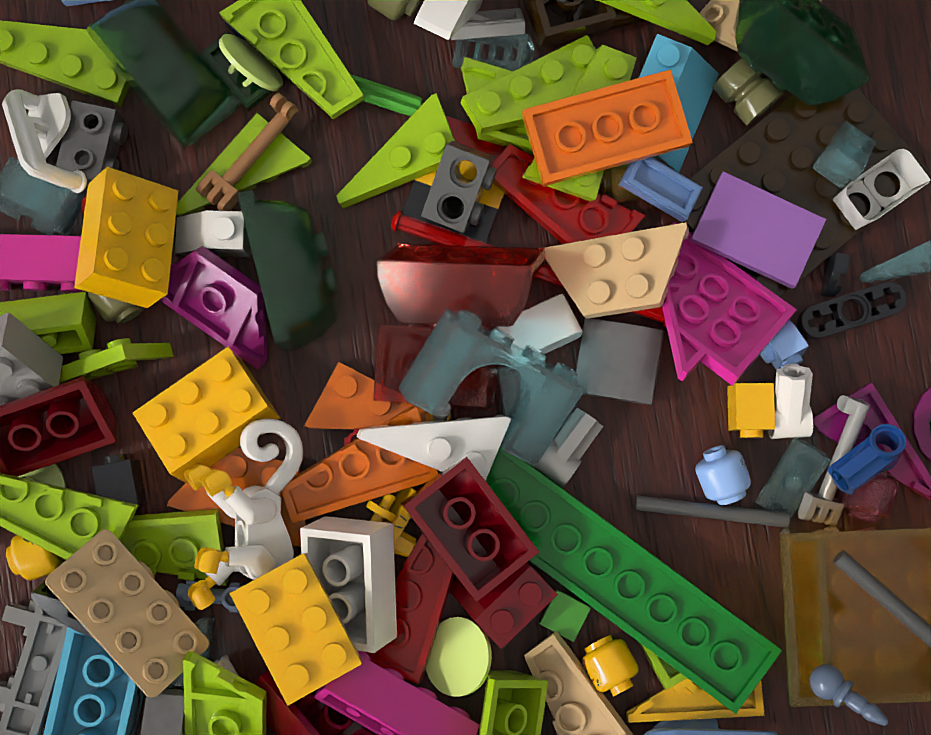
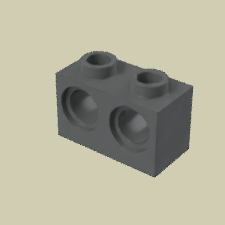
[421,141,497,233]

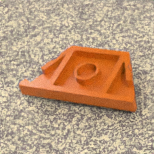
[167,447,306,547]

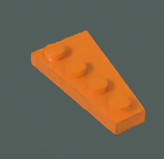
[281,403,439,524]

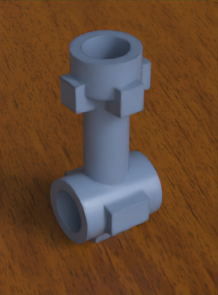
[176,580,244,613]

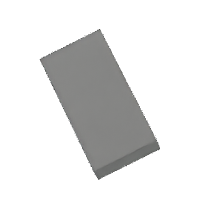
[451,8,525,40]

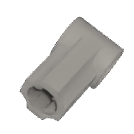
[531,408,603,488]

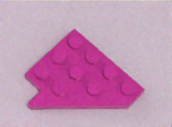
[662,222,797,386]

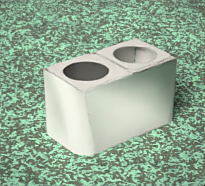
[833,149,931,230]
[497,294,583,367]

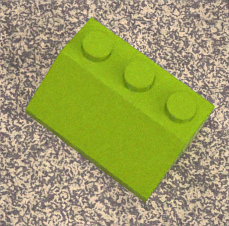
[479,670,548,735]

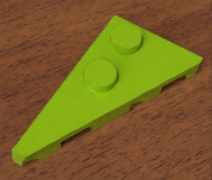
[597,0,717,45]
[176,113,312,217]

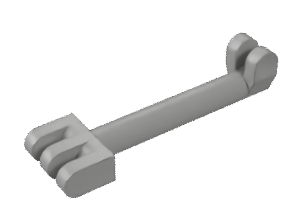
[798,395,870,526]

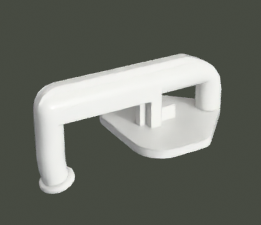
[2,89,87,193]

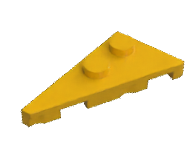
[626,678,765,723]

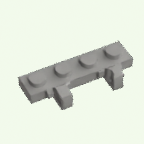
[0,600,68,735]

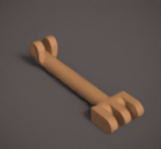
[196,93,299,211]

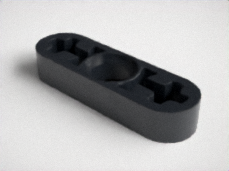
[797,282,907,340]

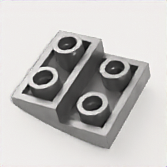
[573,318,665,405]

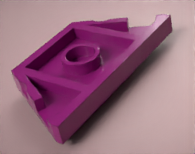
[160,246,268,370]

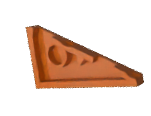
[304,362,429,430]

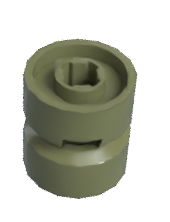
[712,54,784,126]

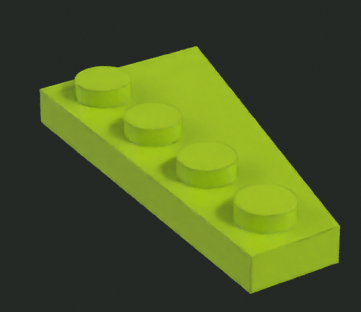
[219,0,365,119]
[460,35,597,134]
[522,45,637,202]
[0,473,139,560]

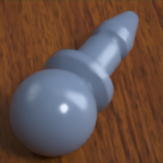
[809,664,888,726]

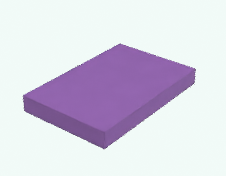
[690,171,826,289]

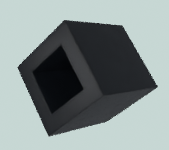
[92,454,147,506]

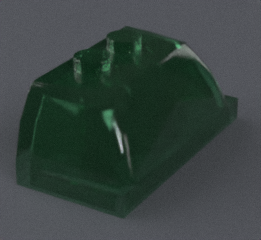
[87,0,242,150]
[734,0,871,106]
[237,190,338,352]

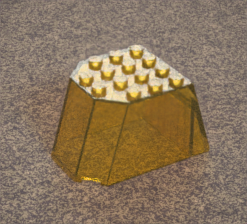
[779,523,931,707]

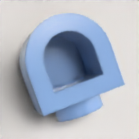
[760,320,809,370]

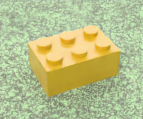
[74,166,178,308]
[133,346,280,483]
[229,553,362,706]

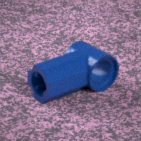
[828,424,906,495]

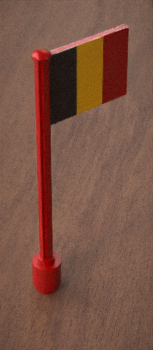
[391,116,668,336]

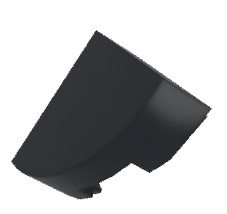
[821,253,851,297]

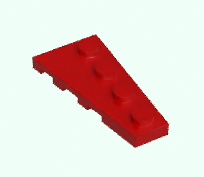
[363,533,455,683]

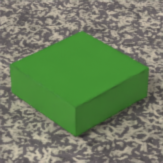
[539,589,591,642]

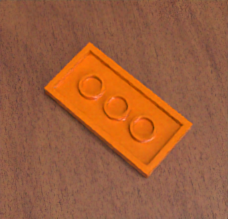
[522,69,693,187]

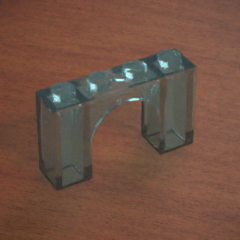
[399,307,585,467]

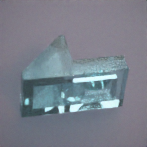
[813,121,876,188]

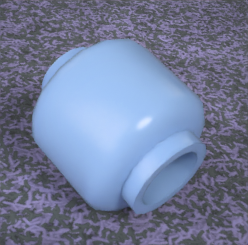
[695,445,752,505]

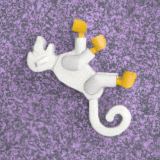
[184,419,303,610]

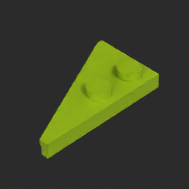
[336,93,455,209]
[59,338,174,385]

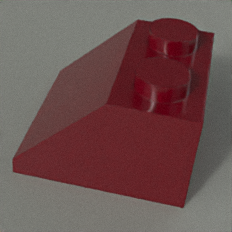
[450,562,558,649]

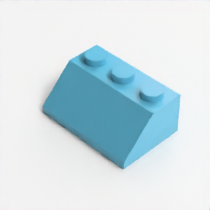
[639,34,719,173]

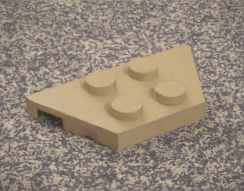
[541,222,689,319]

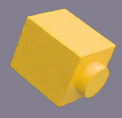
[727,383,775,438]

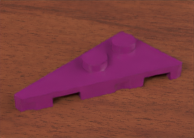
[813,383,931,502]

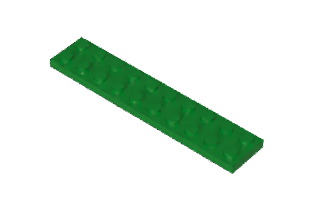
[438,417,783,714]

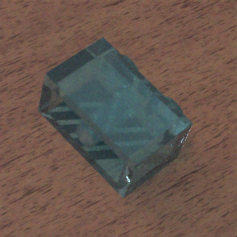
[0,156,84,236]

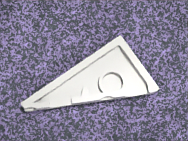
[357,415,511,481]

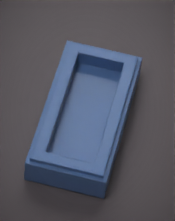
[619,157,703,222]

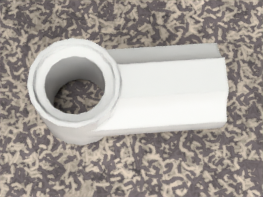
[768,364,813,439]

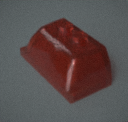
[377,244,545,331]

